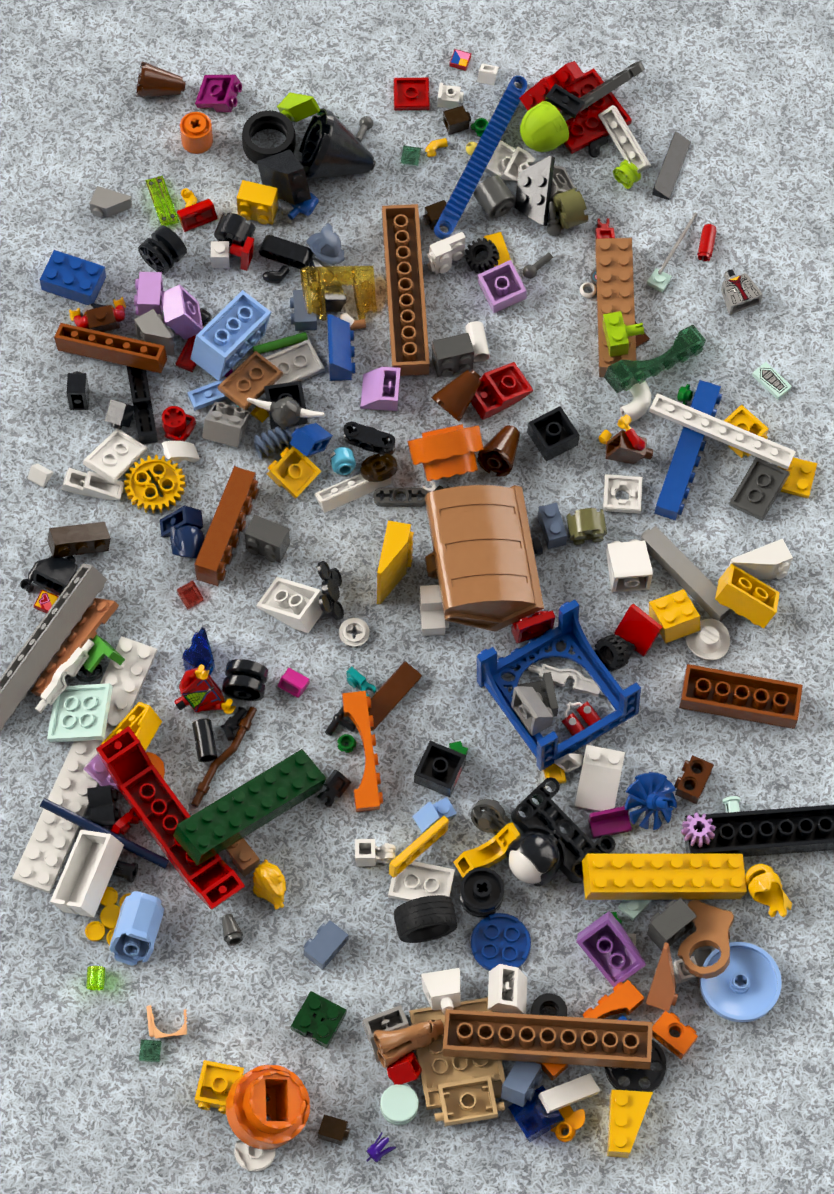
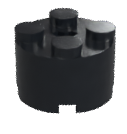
[214,213,256,246]

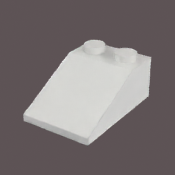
[729,539,793,580]
[256,577,323,633]
[574,745,625,812]

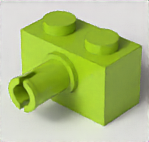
[603,311,644,357]

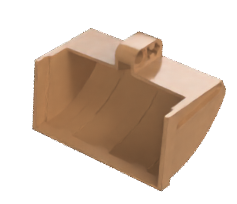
[425,485,544,632]

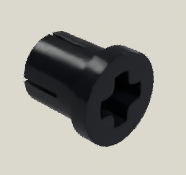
[113,860,138,883]

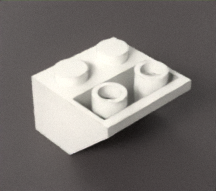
[488,964,527,1014]

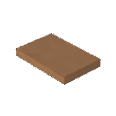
[217,351,283,411]

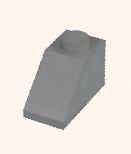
[89,186,132,218]

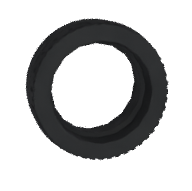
[242,110,296,164]
[394,895,457,943]

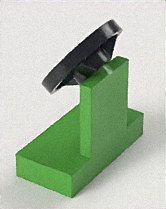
[76,635,125,682]

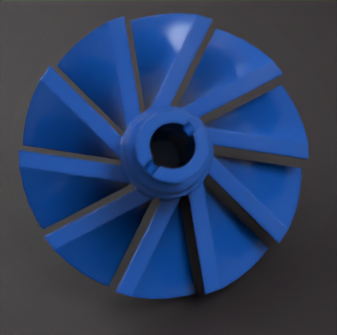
[624,772,677,830]

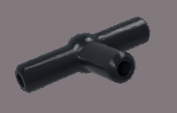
[325,706,356,736]

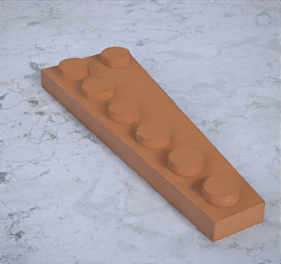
[31,598,119,696]

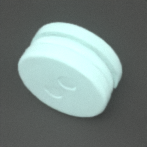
[380,1084,419,1125]

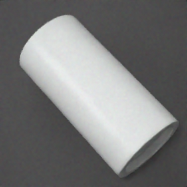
[465,321,490,362]

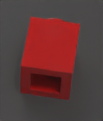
[387,1052,422,1085]

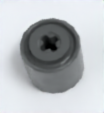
[473,175,516,219]

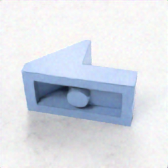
[412,797,457,833]

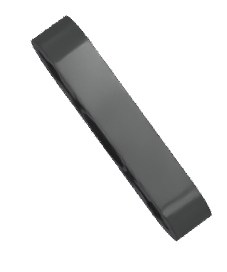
[373,488,427,507]

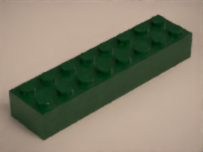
[174,749,326,866]

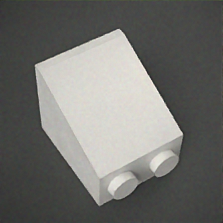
[606,540,653,593]

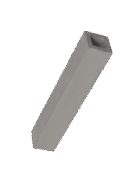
[641,526,732,622]

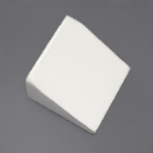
[477,64,499,85]
[554,753,583,773]

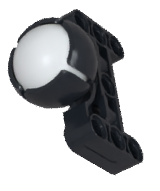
[506,777,616,887]

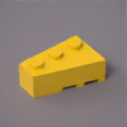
[101,702,162,751]
[607,1089,653,1158]

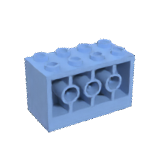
[190,290,271,381]

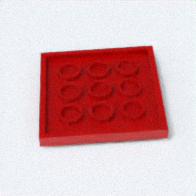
[556,68,632,154]

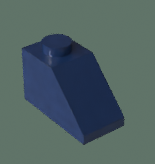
[159,505,203,537]

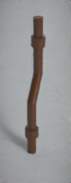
[191,706,257,808]

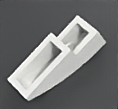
[61,468,124,500]

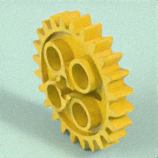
[124,455,186,514]

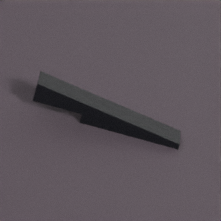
[126,366,158,445]

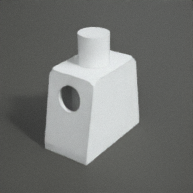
[421,968,461,1014]

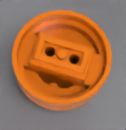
[407,424,484,481]
[226,1065,310,1150]

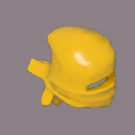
[745,864,792,917]

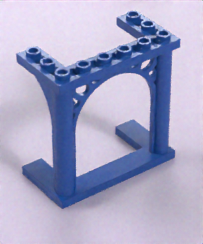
[476,600,641,771]

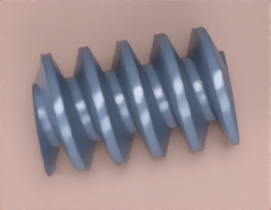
[254,426,293,459]

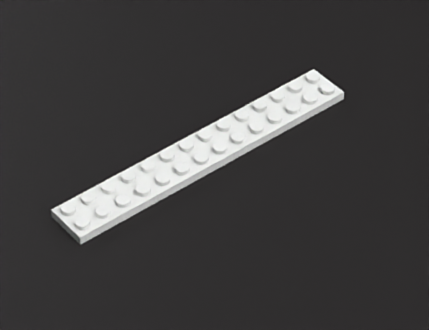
[12,636,158,894]

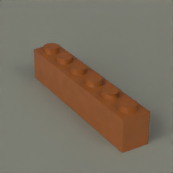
[54,323,167,373]

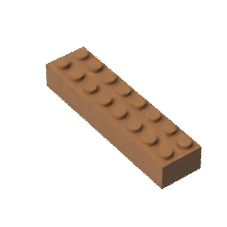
[595,238,637,377]

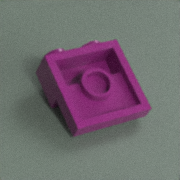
[195,75,242,112]

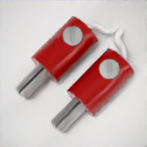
[561,701,606,747]

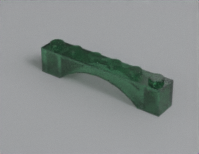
[604,325,706,393]

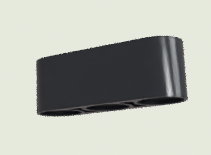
[259,235,314,270]

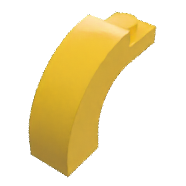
[453,822,520,877]

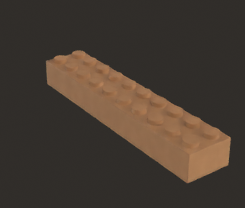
[382,204,430,376]
[443,1009,653,1070]

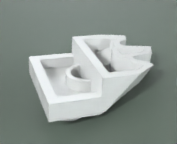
[485,140,536,181]

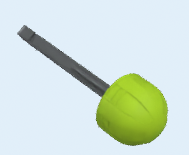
[520,61,645,152]

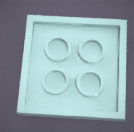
[47,683,113,742]

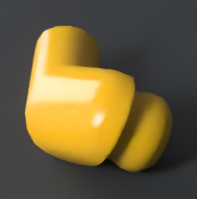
[425,138,448,157]

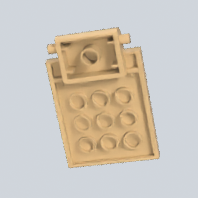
[409,997,505,1127]

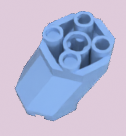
[109,891,164,966]

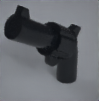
[220,706,247,741]

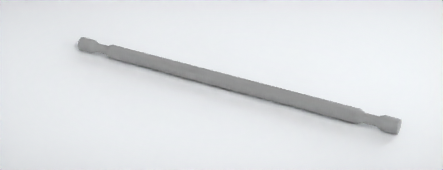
[658,212,697,274]

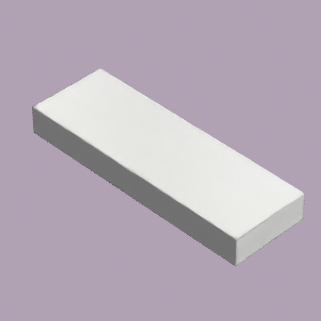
[538,1074,600,1113]

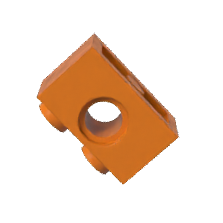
[652,1010,698,1059]

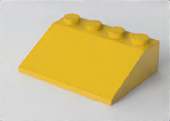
[377,521,414,604]

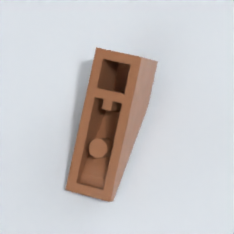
[646,942,678,1011]

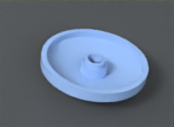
[699,942,782,1022]

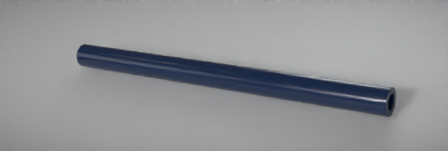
[40,798,169,869]

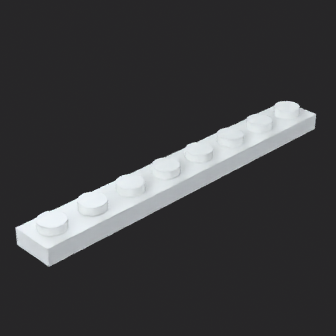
[649,393,796,470]

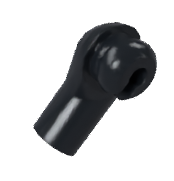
[588,136,608,158]
[263,265,290,283]

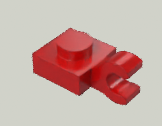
[111,808,141,835]

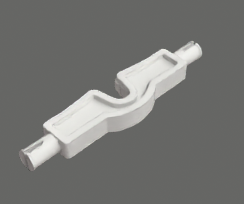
[35,639,95,713]
[528,664,605,697]

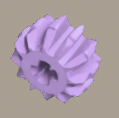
[681,812,716,847]

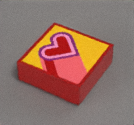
[34,590,59,613]

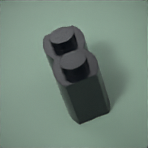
[87,785,121,827]

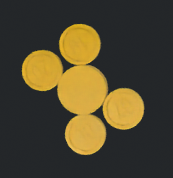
[85,887,131,946]

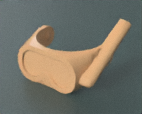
[146,1005,187,1039]

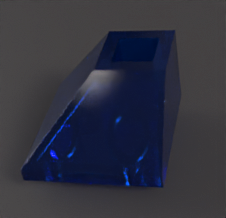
[182,627,215,675]
[508,1085,565,1143]

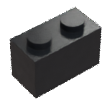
[66,371,90,410]

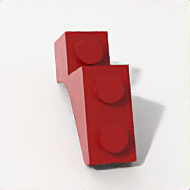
[519,61,585,111]

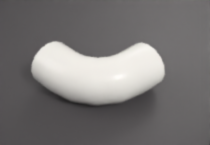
[620,377,652,423]

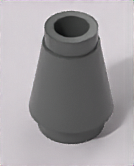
[221,914,243,946]

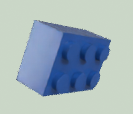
[40,250,106,305]

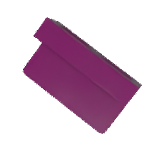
[588,806,632,839]

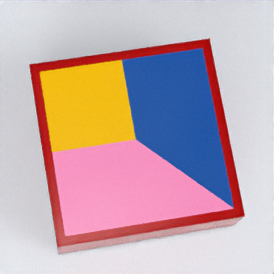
[449,49,472,71]

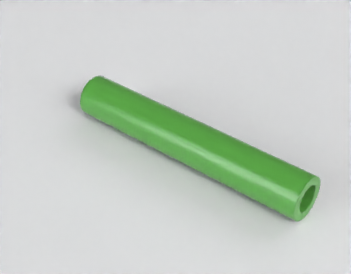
[253,332,308,354]

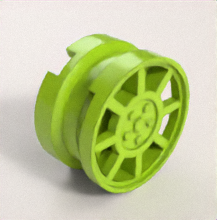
[613,160,641,189]

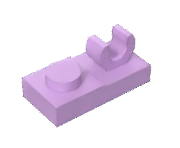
[83,754,118,790]

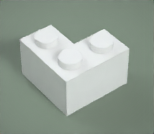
[419,585,449,636]

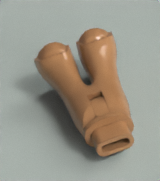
[373,1019,444,1068]

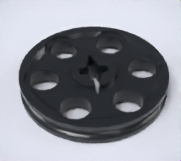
[604,1039,666,1092]

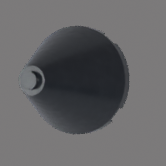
[299,108,376,179]

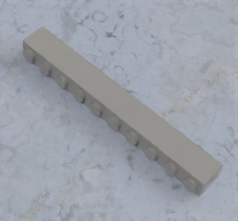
[0,564,108,732]

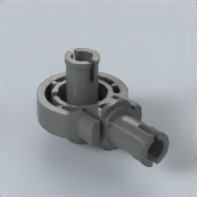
[471,799,521,835]

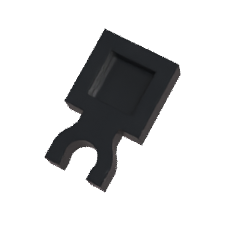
[317,770,351,807]

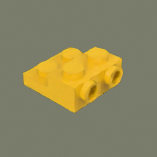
[724,405,769,458]
[267,447,321,499]
[194,1060,244,1114]

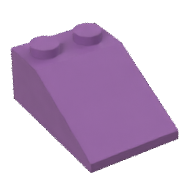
[576,911,646,987]

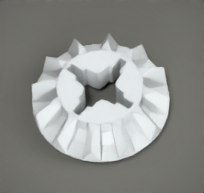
[339,618,370,648]

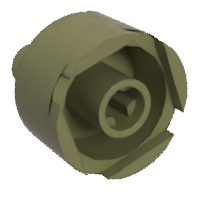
[553,188,588,229]
[566,508,607,545]

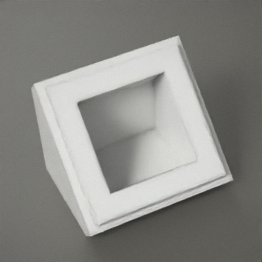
[28,463,54,488]

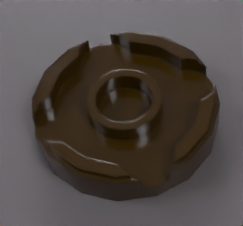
[360,453,398,482]

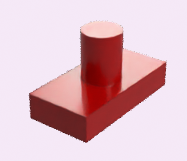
[229,237,254,271]

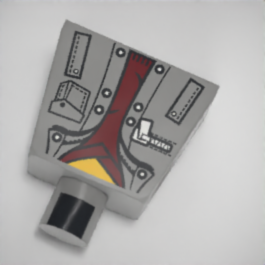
[721,269,763,315]

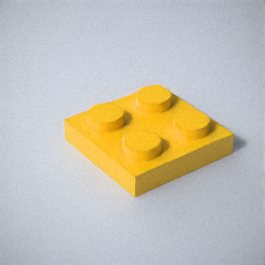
[778,457,817,499]

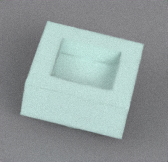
[647,268,672,293]

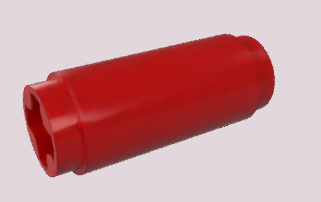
[697,224,717,262]

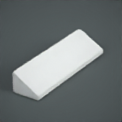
[598,105,651,173]
[314,473,392,513]

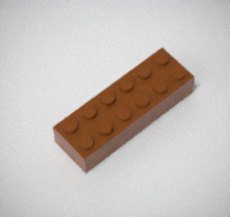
[194,466,259,586]
[679,664,803,729]

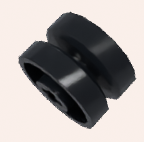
[222,659,269,701]
[460,868,504,918]

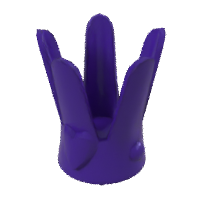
[366,1132,396,1163]

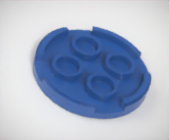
[470,913,531,971]

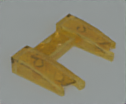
[300,266,377,321]

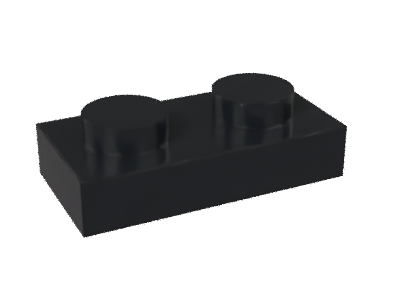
[545,84,585,119]

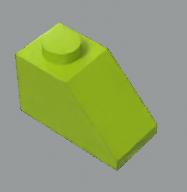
[277,92,320,122]

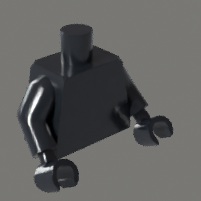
[20,556,77,596]

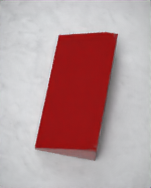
[177,199,218,232]

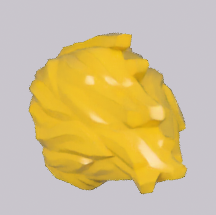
[252,859,286,910]

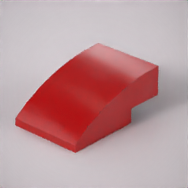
[471,362,533,420]

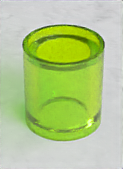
[86,966,106,990]

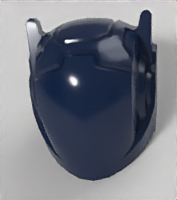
[170,525,204,559]

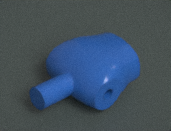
[287,192,319,220]

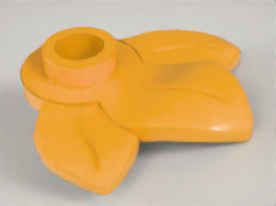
[545,1105,585,1142]

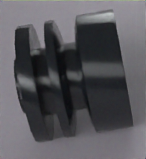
[138,225,187,275]

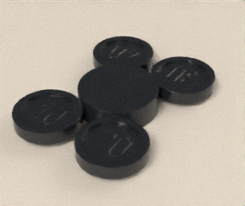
[317,561,344,620]

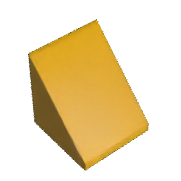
[250,406,268,423]

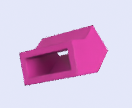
[277,668,310,698]

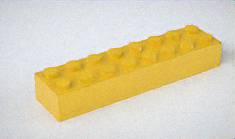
[582,854,747,900]

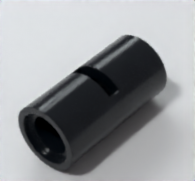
[192,719,218,762]

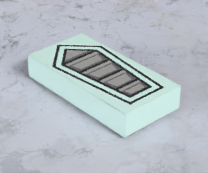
[752,362,792,400]

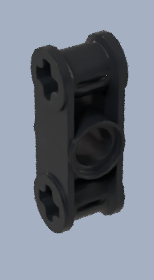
[343,421,395,456]

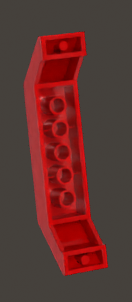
[96,726,245,910]

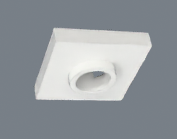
[603,474,643,514]

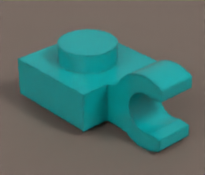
[346,666,376,696]

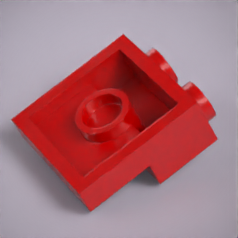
[511,610,555,644]

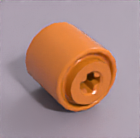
[180,112,213,154]

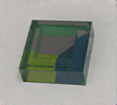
[401,145,421,166]
[139,1040,162,1062]

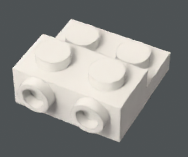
[427,232,466,275]

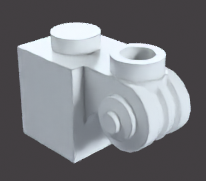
[355,839,396,867]

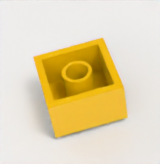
[237,180,278,225]
[649,589,701,644]

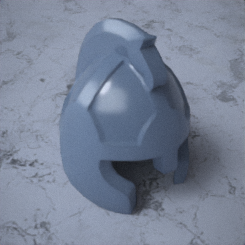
[306,223,345,265]

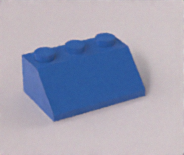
[327,314,355,381]

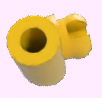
[181,188,197,208]

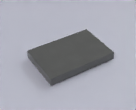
[729,457,790,521]

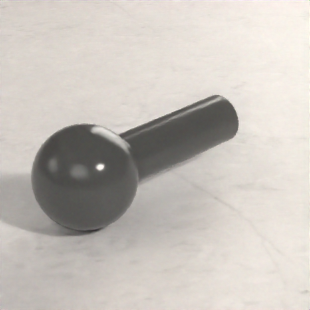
[356,116,373,142]
[523,252,553,279]

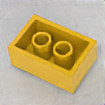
[715,563,780,628]

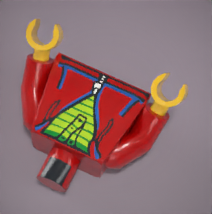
[174,664,236,714]

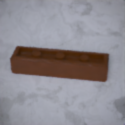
[368,661,422,731]

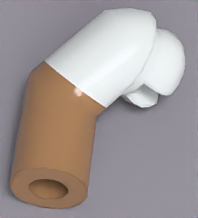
[340,313,366,330]

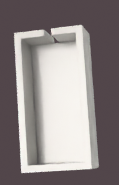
[50,830,124,917]

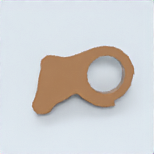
[677,899,734,979]

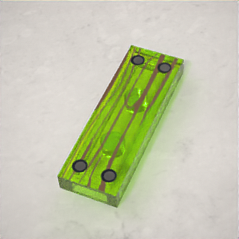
[145,176,179,226]

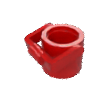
[162,406,196,441]

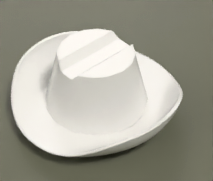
[686,619,730,660]

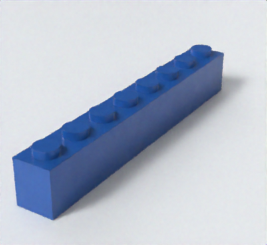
[654,380,723,521]

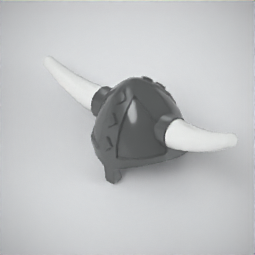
[247,397,325,430]

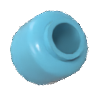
[330,447,356,475]

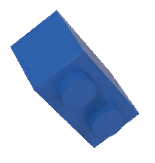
[290,423,333,457]

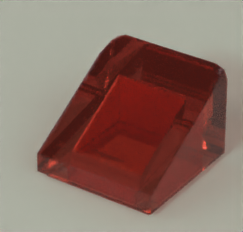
[177,581,204,610]

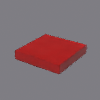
[393,77,430,111]
[614,603,663,657]

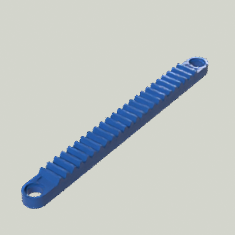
[434,76,528,239]

